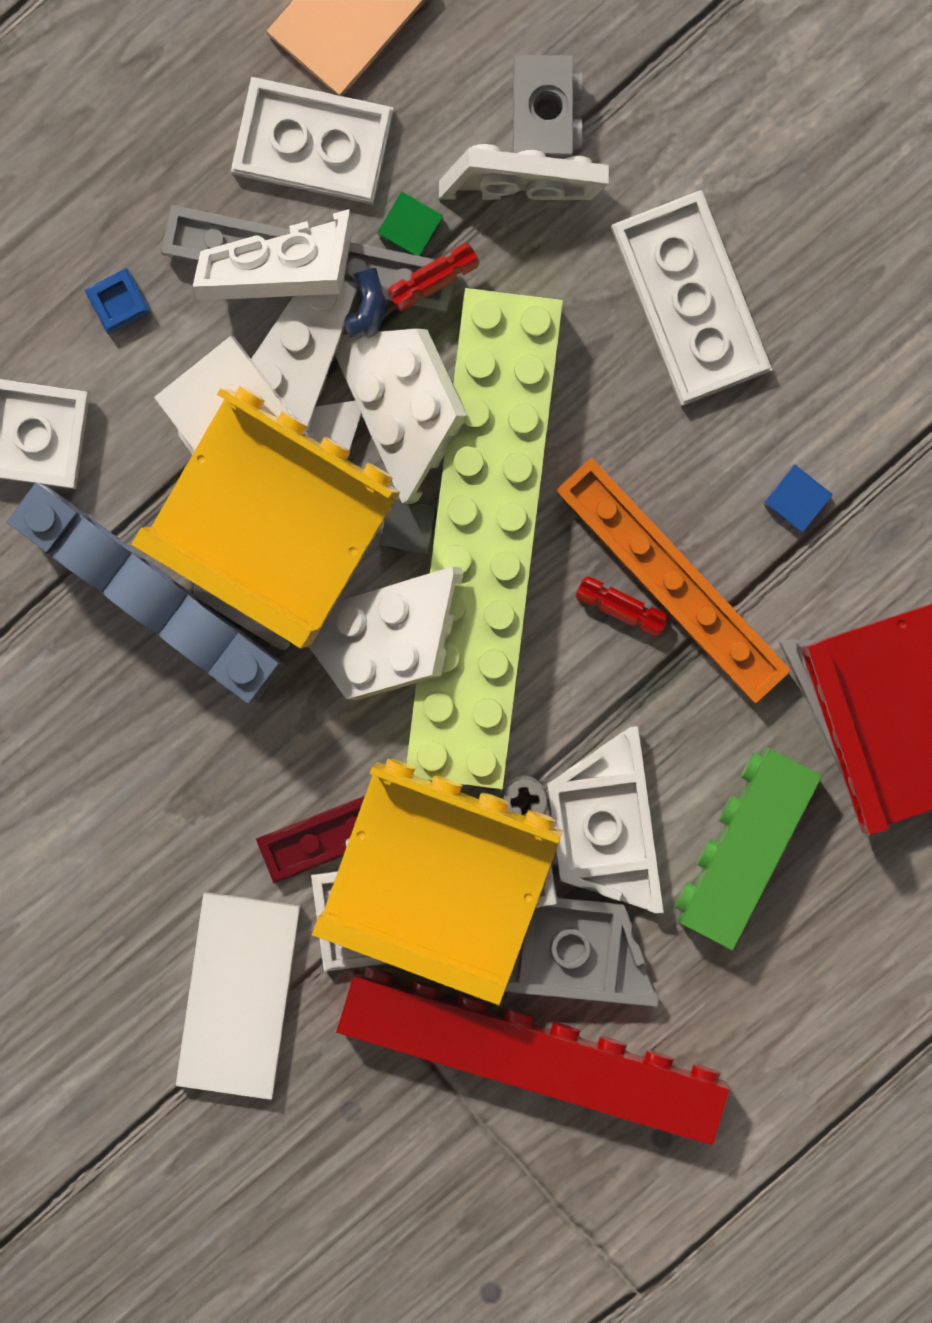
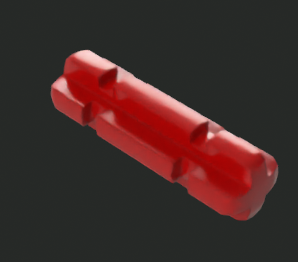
[388,243,479,311]
[575,576,668,637]

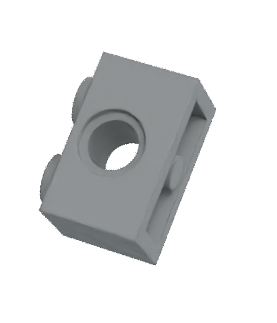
[513,55,582,159]

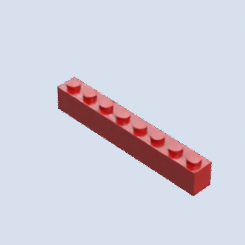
[336,966,730,1146]

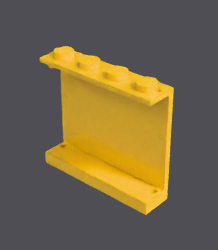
[131,385,400,648]
[312,759,564,1005]

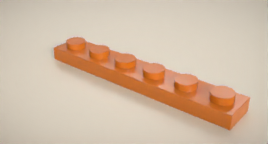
[555,457,791,704]

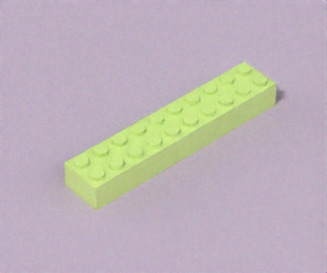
[407,288,563,789]

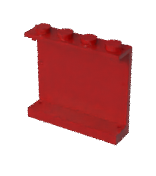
[800,604,932,835]

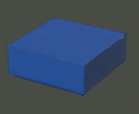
[84,268,151,335]
[763,464,833,533]

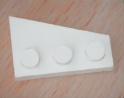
[439,144,609,200]
[193,209,354,301]

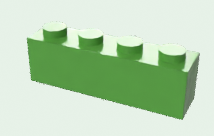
[674,747,822,950]

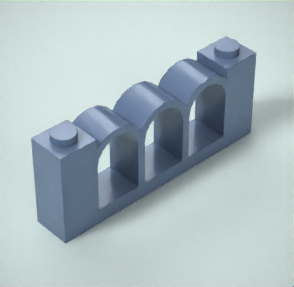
[6,482,287,704]

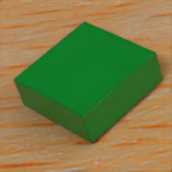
[377,191,443,256]

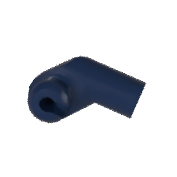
[344,268,387,339]

